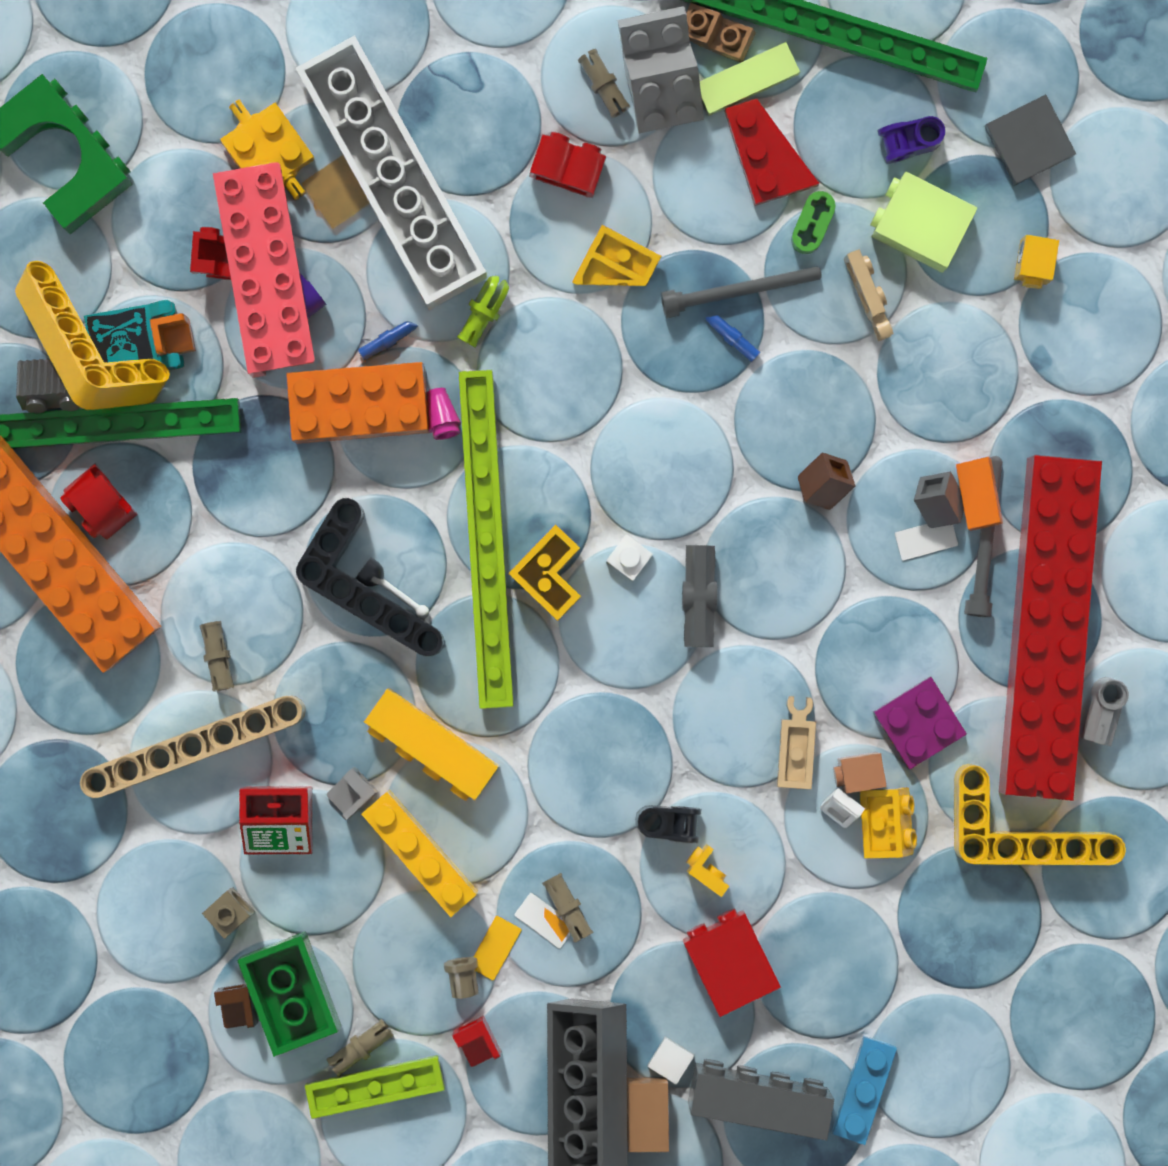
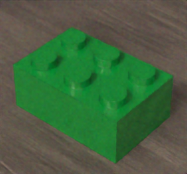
[237,931,342,1057]

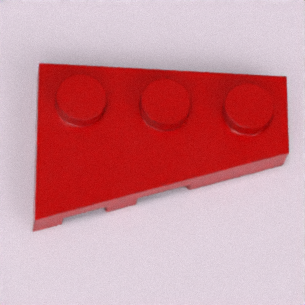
[724,99,819,206]

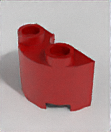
[190,227,231,280]
[60,463,138,540]

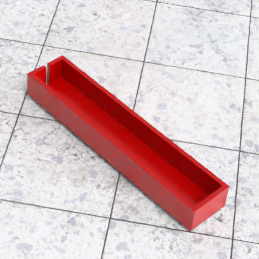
[999,455,1102,801]

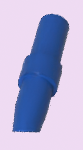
[706,316,761,362]
[358,321,418,361]

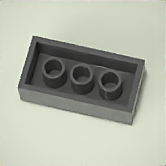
[688,1059,835,1141]

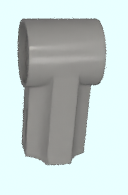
[1081,677,1129,746]

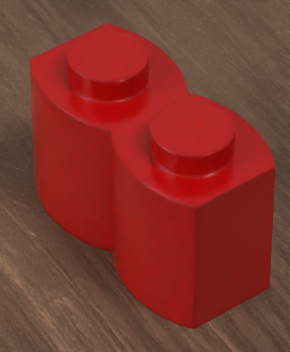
[529,132,606,198]

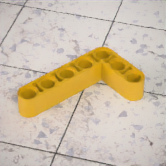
[15,261,170,410]
[954,764,1126,865]

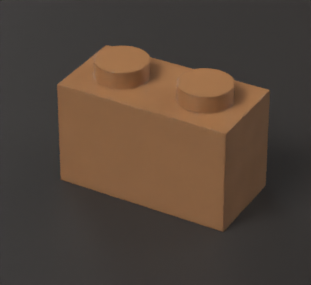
[627,1077,669,1152]

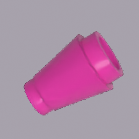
[426,388,461,440]

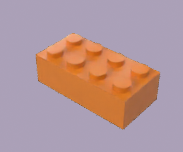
[286,362,430,444]

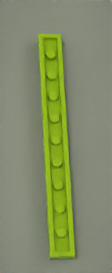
[459,370,514,709]

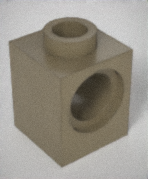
[202,887,255,939]

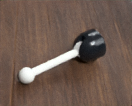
[355,557,429,618]

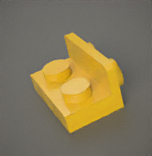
[860,787,917,858]

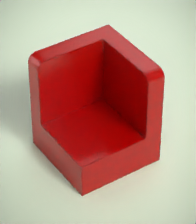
[452,1016,502,1067]

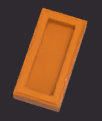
[956,457,1003,531]

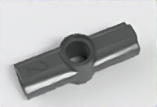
[682,545,717,647]

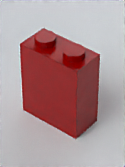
[683,908,781,1017]

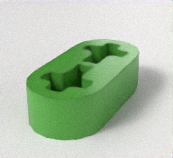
[791,191,836,254]

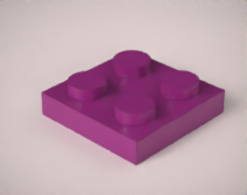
[873,677,967,770]

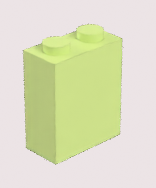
[870,171,978,273]

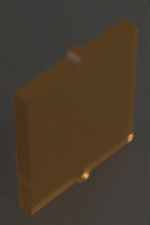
[301,155,370,229]

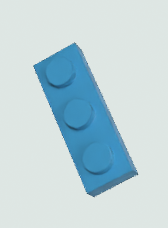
[832,1035,897,1145]

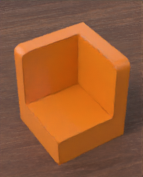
[150,313,196,356]

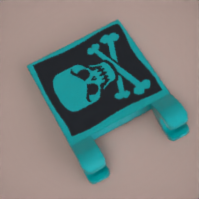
[84,300,184,370]

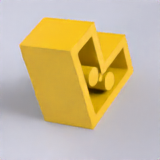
[508,524,581,621]

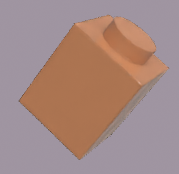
[833,752,887,794]

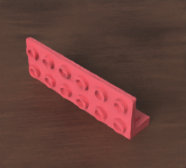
[213,162,315,378]

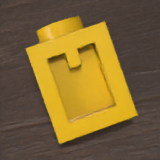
[686,844,729,897]

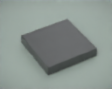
[984,94,1076,186]

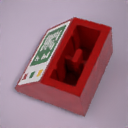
[239,786,313,855]

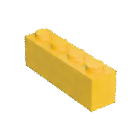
[364,688,500,801]
[361,790,478,917]

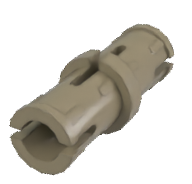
[578,49,630,118]
[200,621,234,692]
[542,873,594,943]
[326,1019,394,1077]

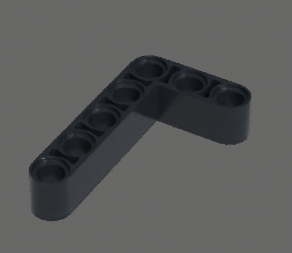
[296,498,444,656]

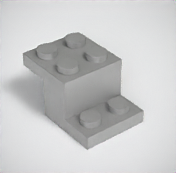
[617,6,704,133]

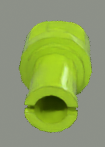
[457,275,509,348]

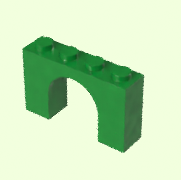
[0,74,133,234]

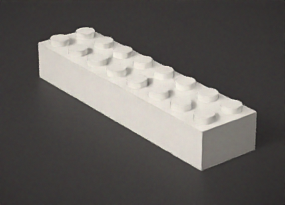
[295,35,488,310]

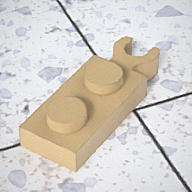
[843,249,894,341]
[777,696,816,790]

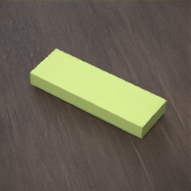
[700,42,800,116]

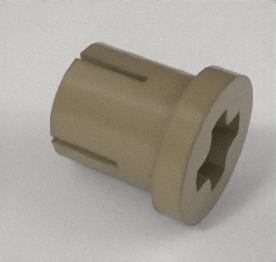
[444,957,479,999]

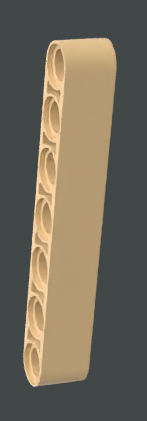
[80,695,306,798]

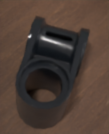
[635,805,702,843]

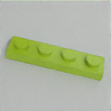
[305,1055,445,1119]

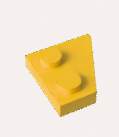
[572,225,662,286]

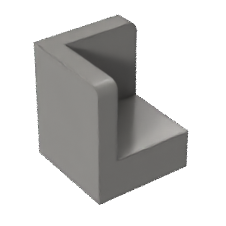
[327,767,378,820]

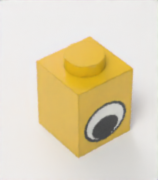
[1014,235,1060,289]

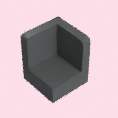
[914,471,964,528]

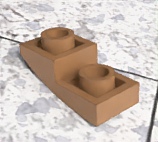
[686,3,756,63]

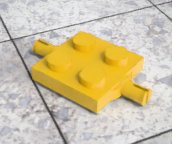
[220,99,314,200]

